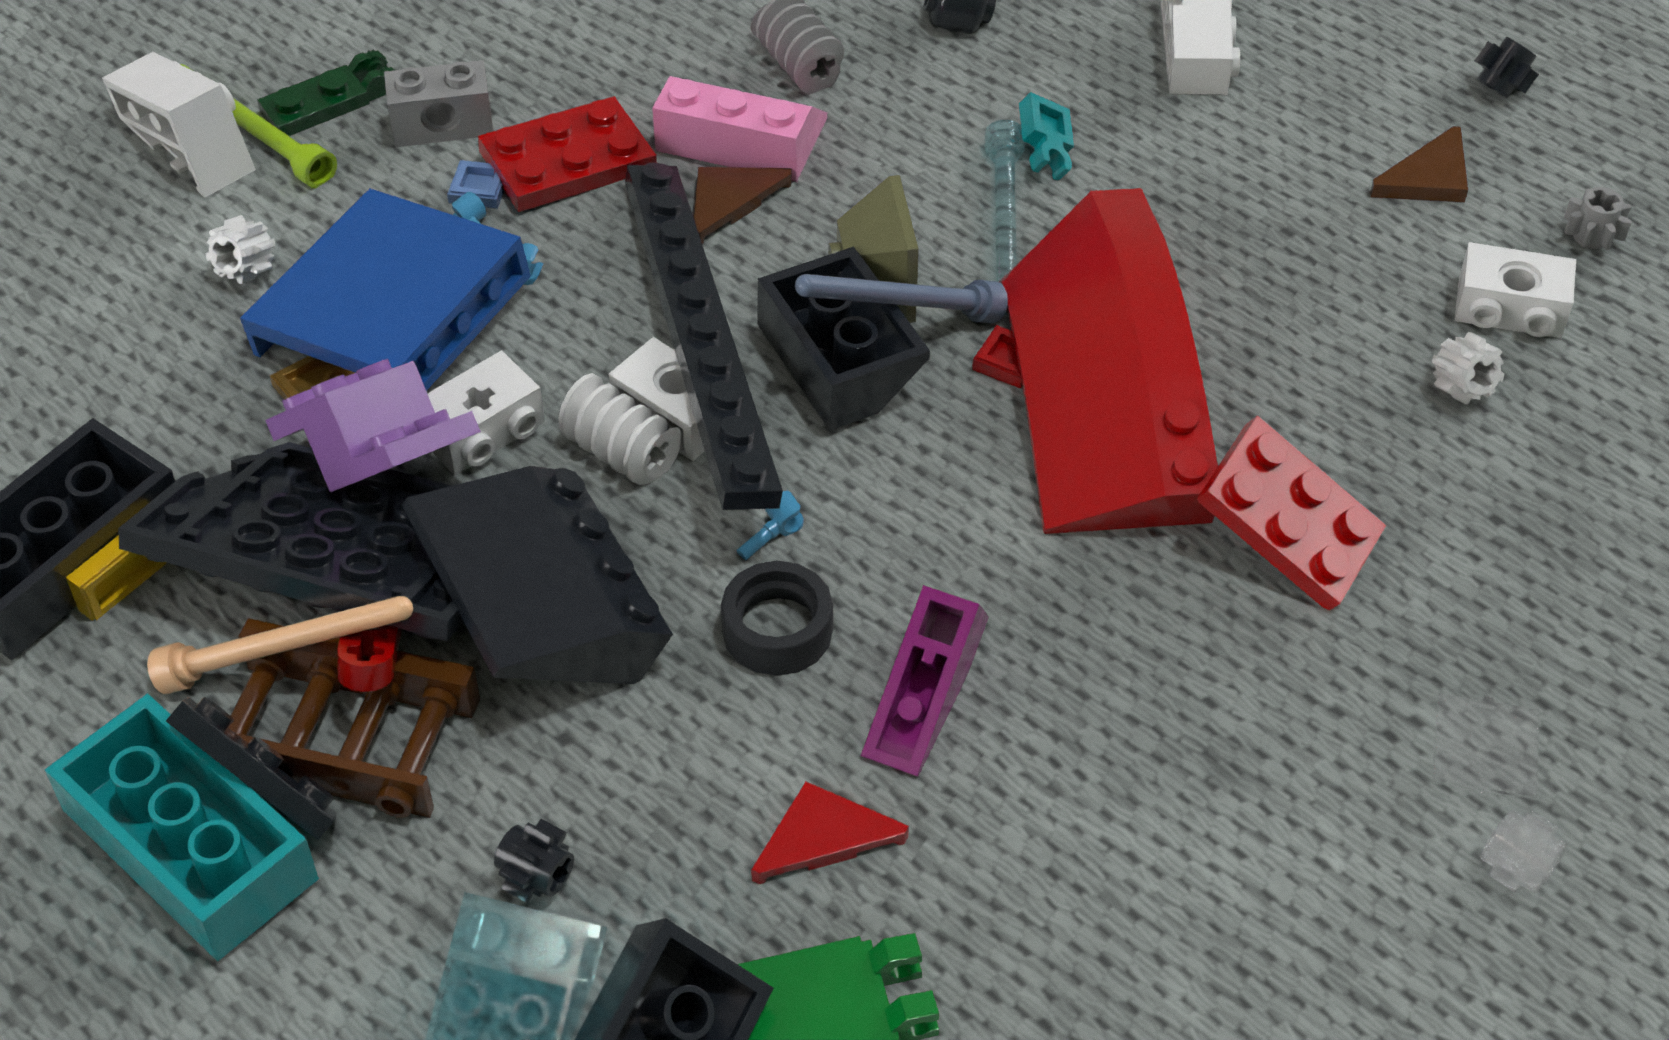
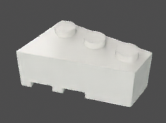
[1161,0,1240,95]
[102,52,256,197]

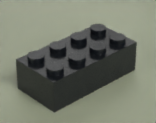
[0,418,175,661]

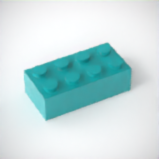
[44,693,319,962]

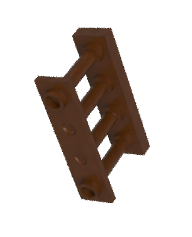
[228,618,480,818]

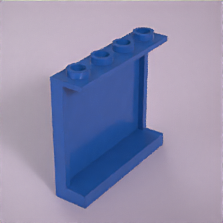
[240,188,531,391]

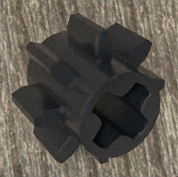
[1474,37,1539,98]
[494,819,574,903]

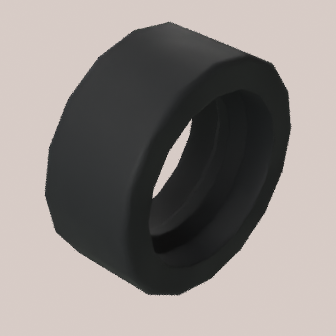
[721,560,833,676]

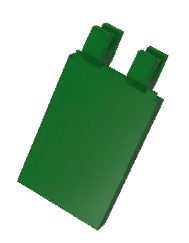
[738,933,939,1040]

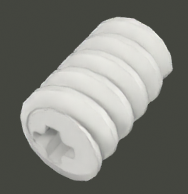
[559,373,682,485]

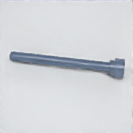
[795,274,1008,323]

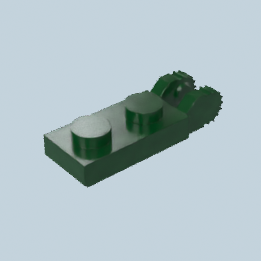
[257,49,395,136]

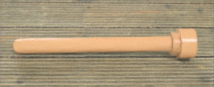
[147,596,413,694]

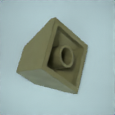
[828,175,919,323]

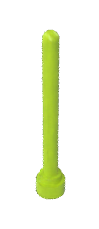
[180,64,337,189]

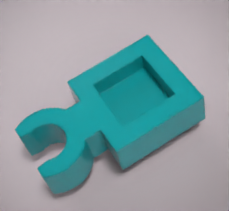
[1019,92,1074,180]

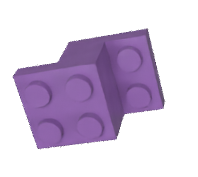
[265,359,481,492]

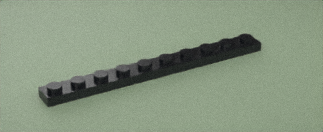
[625,162,783,510]

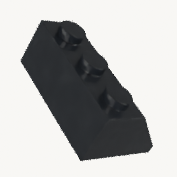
[757,246,930,431]
[574,918,774,1040]

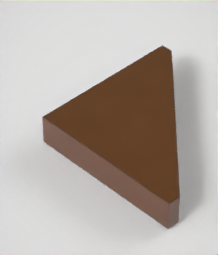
[1370,126,1468,202]
[694,167,792,244]

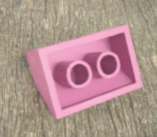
[652,76,827,182]

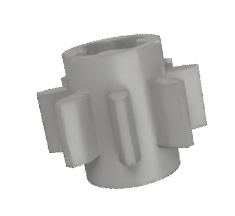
[1564,187,1632,250]

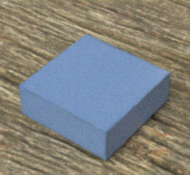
[447,160,504,209]

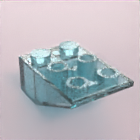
[425,892,607,1040]

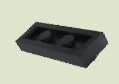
[166,697,337,840]

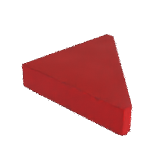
[751,781,909,884]

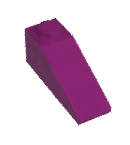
[860,585,989,777]

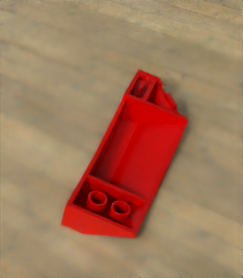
[1001,188,1218,534]

